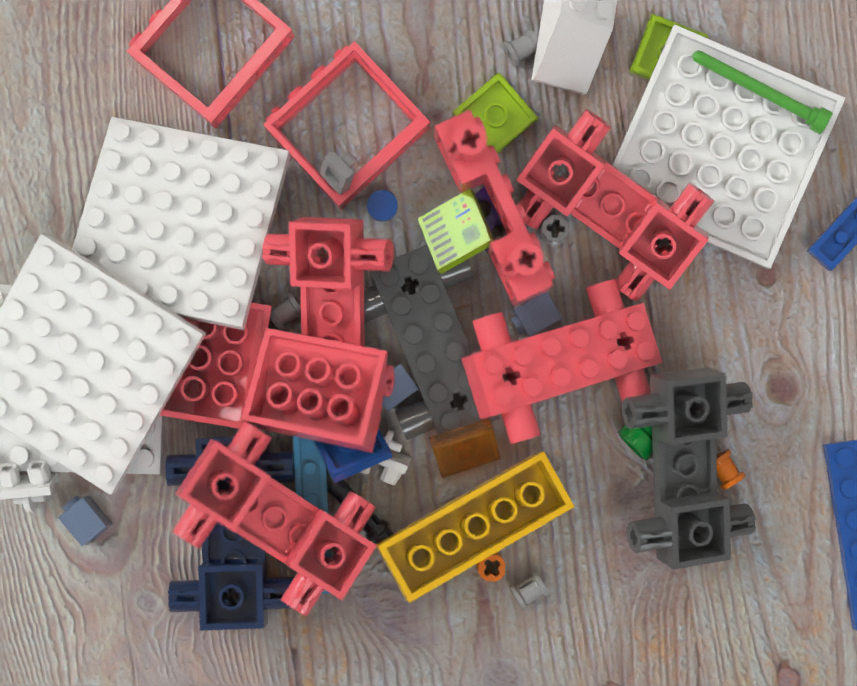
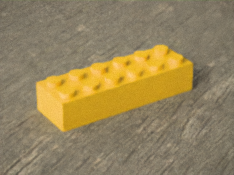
[375,451,575,603]

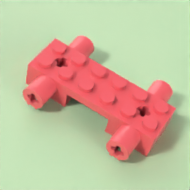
[516,109,715,302]
[434,110,555,307]
[262,217,395,397]
[461,279,663,444]
[172,422,377,617]

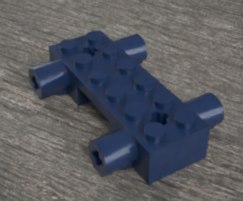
[165,437,295,631]

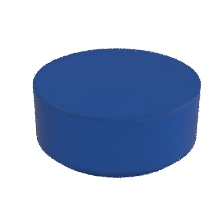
[367,190,398,222]

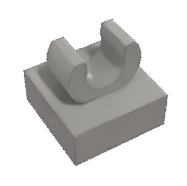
[319,151,359,195]

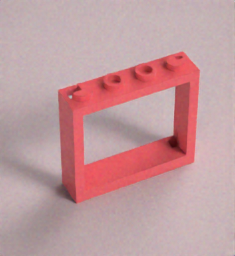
[127,0,295,129]
[263,41,430,210]

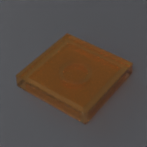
[429,418,501,478]

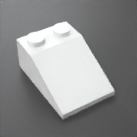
[531,0,617,95]

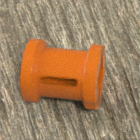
[716,449,746,490]
[477,552,506,582]

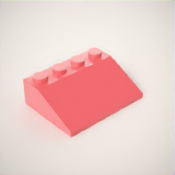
[160,303,272,429]
[241,328,388,453]

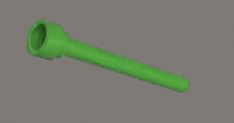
[692,50,833,134]

